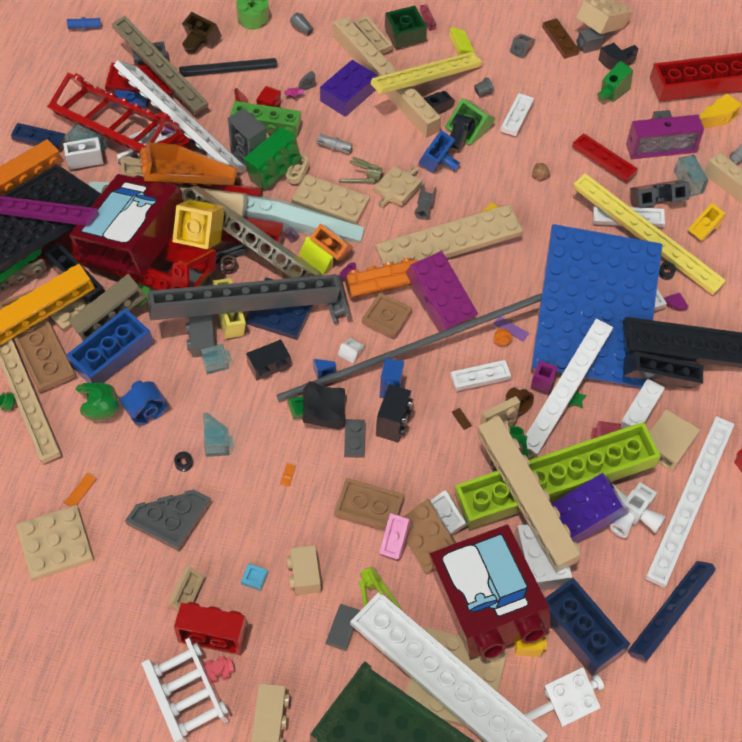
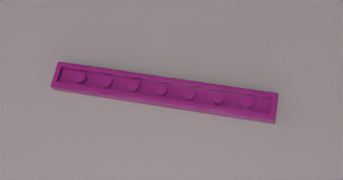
[0,196,99,226]

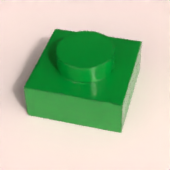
[287,396,303,419]

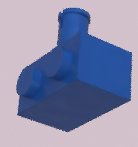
[418,130,461,173]

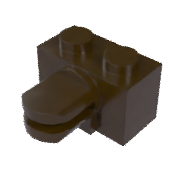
[182,11,222,54]

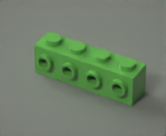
[230,101,301,138]

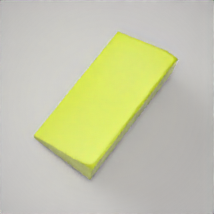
[449,27,475,55]
[299,237,333,275]

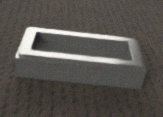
[326,604,360,651]

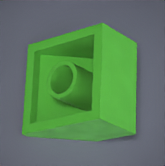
[445,98,495,145]

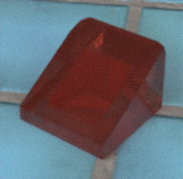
[234,88,249,103]

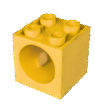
[172,199,225,249]

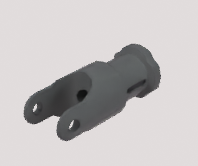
[414,183,436,220]

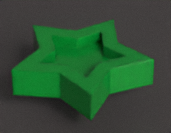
[568,390,587,408]

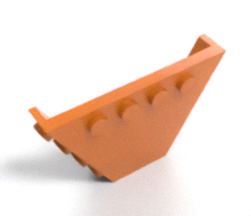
[140,142,238,186]

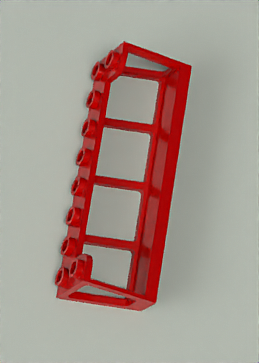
[47,72,183,154]
[71,226,216,290]

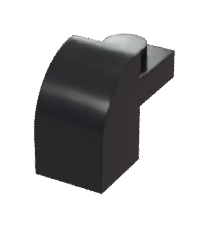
[598,42,639,70]

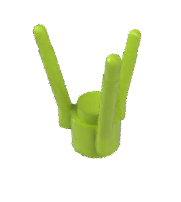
[359,567,402,610]

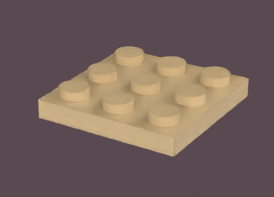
[16,505,93,582]

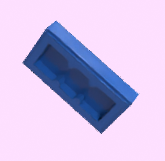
[113,90,149,109]

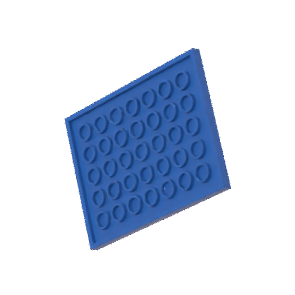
[531,224,662,389]

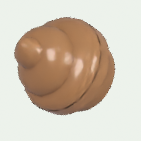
[532,163,551,180]

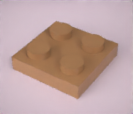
[362,293,412,338]

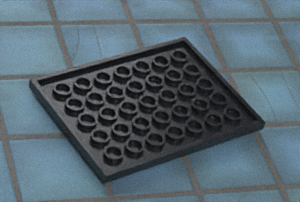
[0,164,101,273]

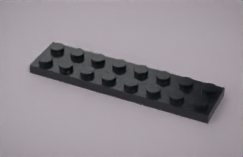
[623,317,742,368]

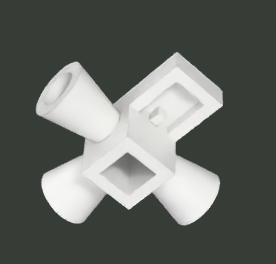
[610,482,666,538]

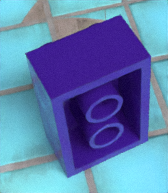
[320,60,378,117]
[551,472,629,544]

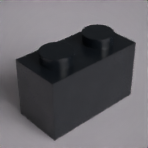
[246,339,291,381]

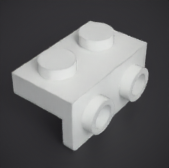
[422,490,468,535]

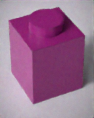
[530,361,558,394]

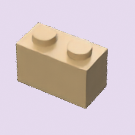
[287,545,321,595]

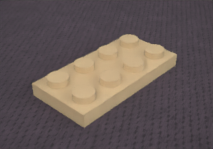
[292,174,370,225]

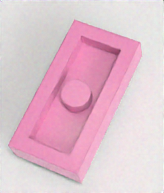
[379,513,412,559]

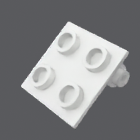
[544,667,600,727]

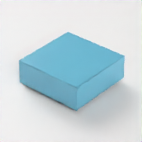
[241,563,268,591]

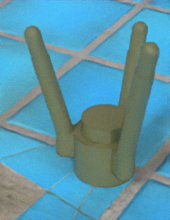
[339,157,383,184]

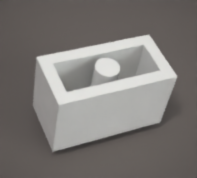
[63,137,104,170]

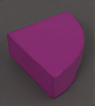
[339,262,356,282]
[664,292,689,311]

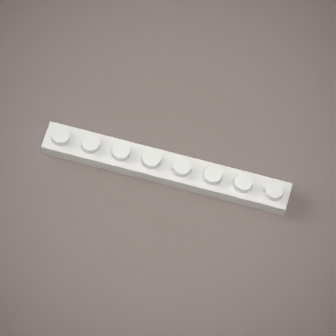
[520,319,613,456]

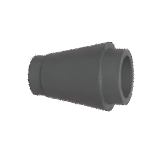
[290,12,314,35]

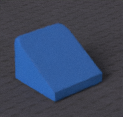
[313,359,336,379]

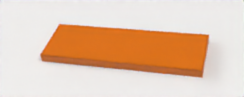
[64,473,97,507]

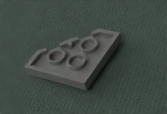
[125,489,211,551]

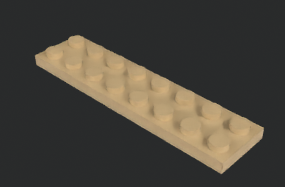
[375,204,523,267]

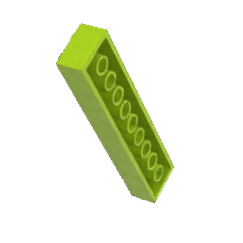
[455,422,661,530]

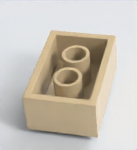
[576,0,633,34]

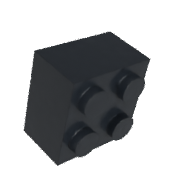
[376,384,414,442]

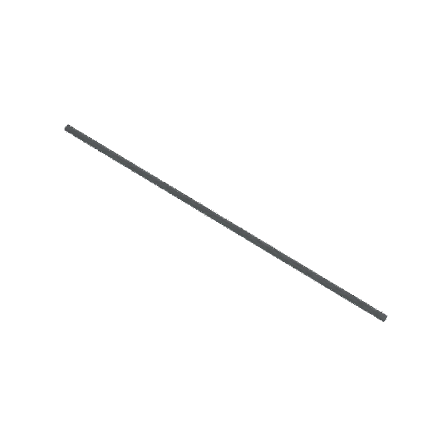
[276,293,542,402]

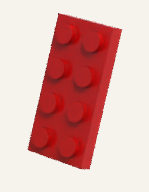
[105,63,177,97]

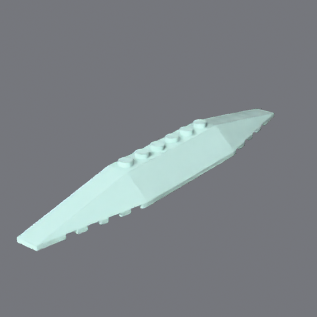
[88,182,364,243]

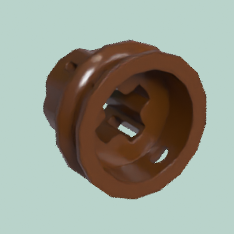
[505,387,534,415]

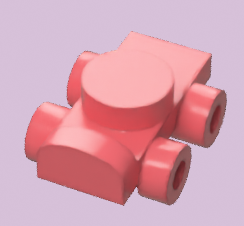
[204,656,234,684]

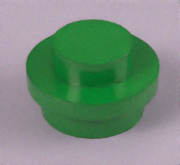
[0,392,15,411]

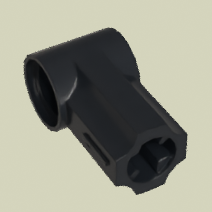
[450,113,475,150]

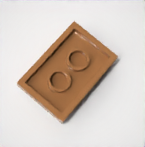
[334,478,404,530]
[404,499,456,574]

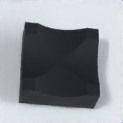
[303,381,345,430]

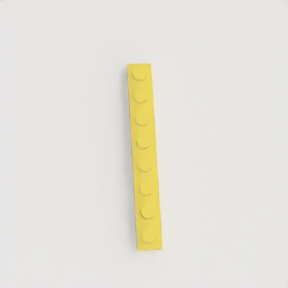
[370,52,482,94]

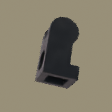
[423,91,455,113]

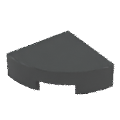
[298,71,315,90]

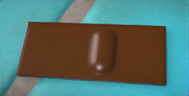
[452,408,472,430]

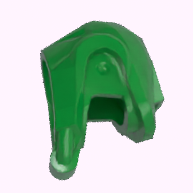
[76,383,120,421]

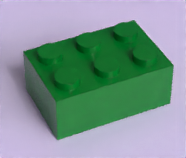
[243,126,301,191]

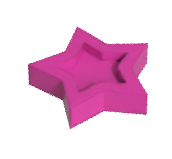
[285,87,304,98]

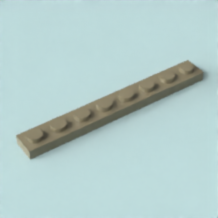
[112,16,208,115]

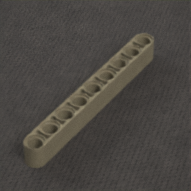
[182,186,322,278]

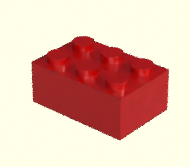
[174,602,247,656]

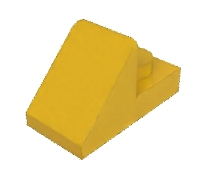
[688,203,726,241]

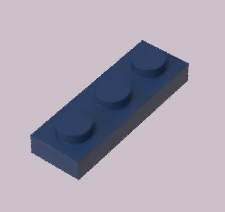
[11,123,66,151]

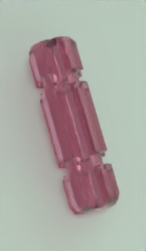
[420,4,437,30]

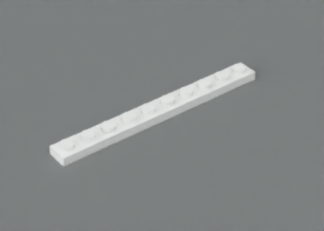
[645,416,735,588]

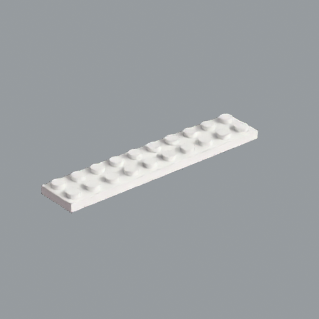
[114,60,247,173]
[350,592,548,742]

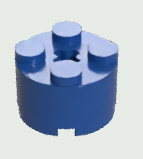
[120,380,168,425]

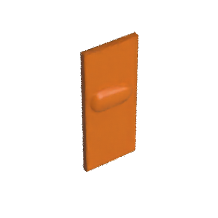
[280,463,296,487]

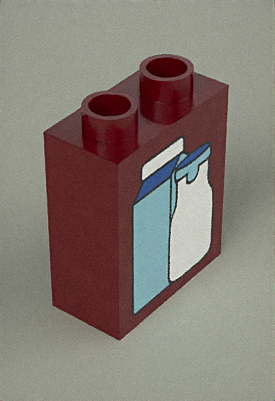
[69,174,184,276]
[429,524,551,659]

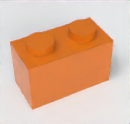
[310,223,353,261]

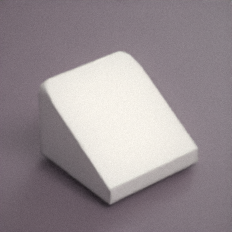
[338,338,366,363]

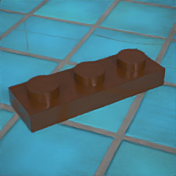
[542,18,579,59]

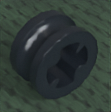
[659,262,676,280]
[174,451,193,472]

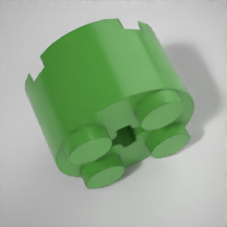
[236,0,269,30]

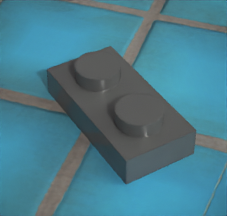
[344,419,365,458]

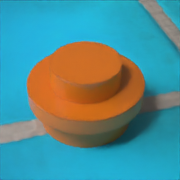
[493,328,512,346]

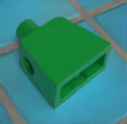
[597,61,633,102]

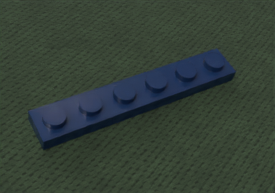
[627,561,716,661]

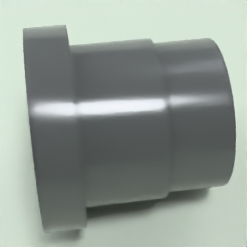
[474,77,494,97]

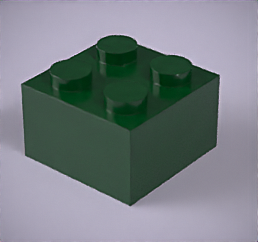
[384,5,427,49]

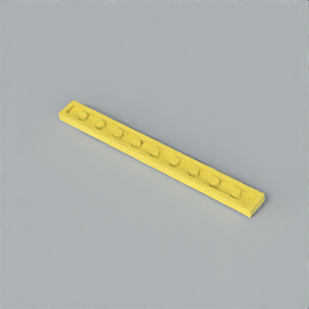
[573,174,726,295]

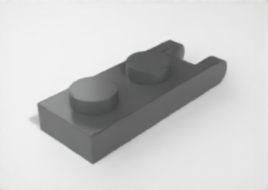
[328,275,352,324]

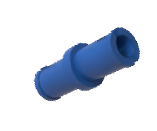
[67,17,101,30]

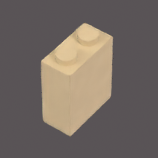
[649,409,700,472]

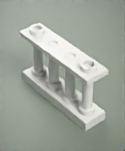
[141,638,229,742]

